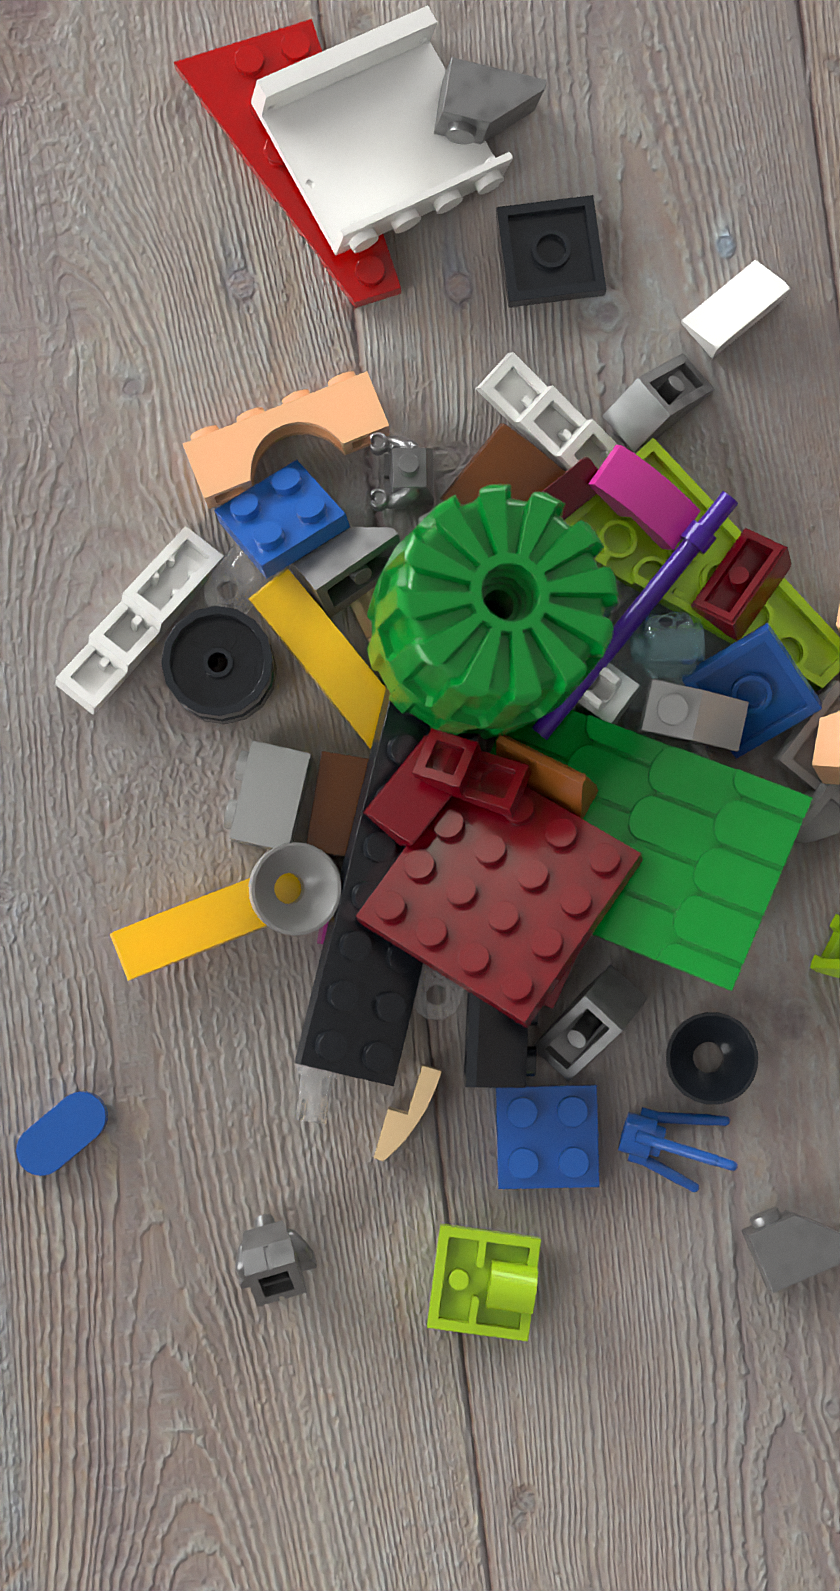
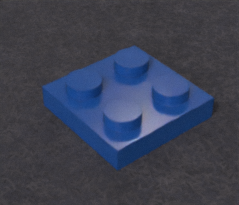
[214,459,350,579]
[682,623,822,759]
[496,1085,599,1189]

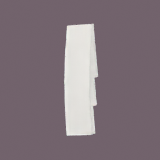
[476,352,618,472]
[55,526,224,715]

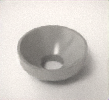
[248,842,341,936]

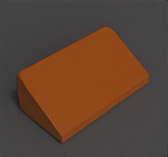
[496,734,598,819]

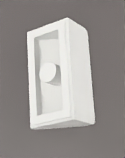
[681,260,791,359]

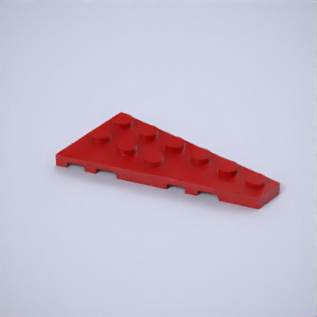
[174,19,401,308]

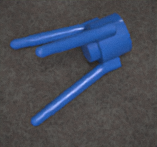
[618,1107,737,1192]

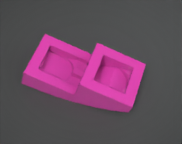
[588,445,701,550]

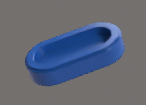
[16,1091,108,1176]

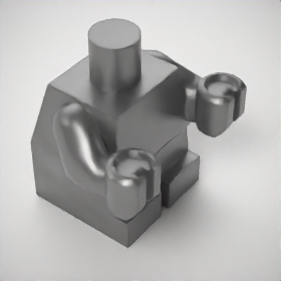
[370,432,434,512]
[235,1214,316,1307]

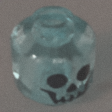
[630,611,705,679]

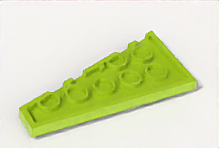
[564,437,840,691]

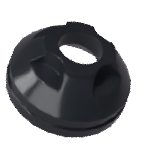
[665,1012,758,1105]

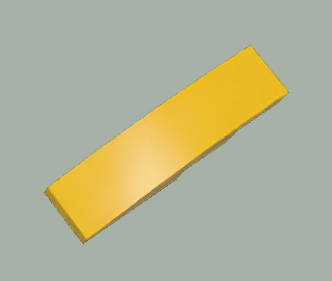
[248,568,386,750]
[110,873,301,981]

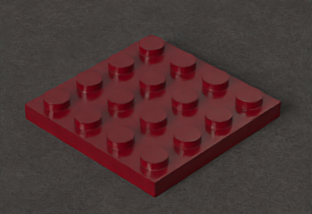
[356,787,643,1028]

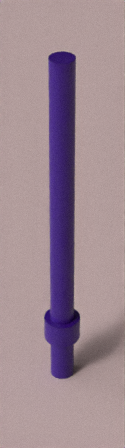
[531,491,738,740]

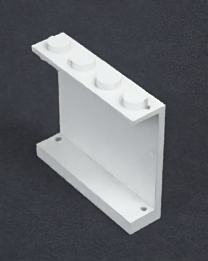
[251,6,513,255]

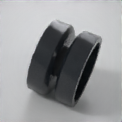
[161,606,277,725]

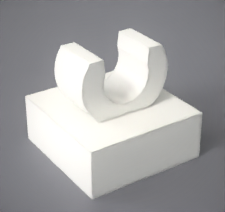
[578,663,643,725]

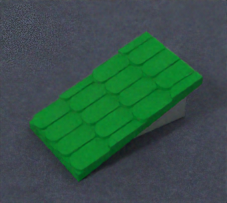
[490,710,813,991]

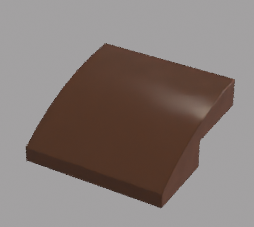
[440,423,565,506]
[307,751,368,857]

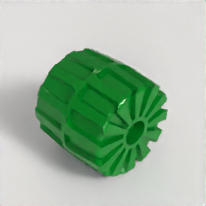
[367,485,619,739]

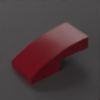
[412,728,532,818]

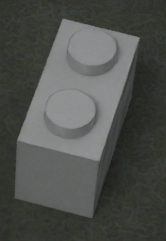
[223,740,313,850]

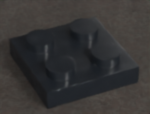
[496,195,606,308]

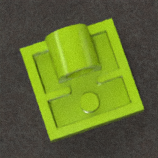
[427,1223,541,1342]

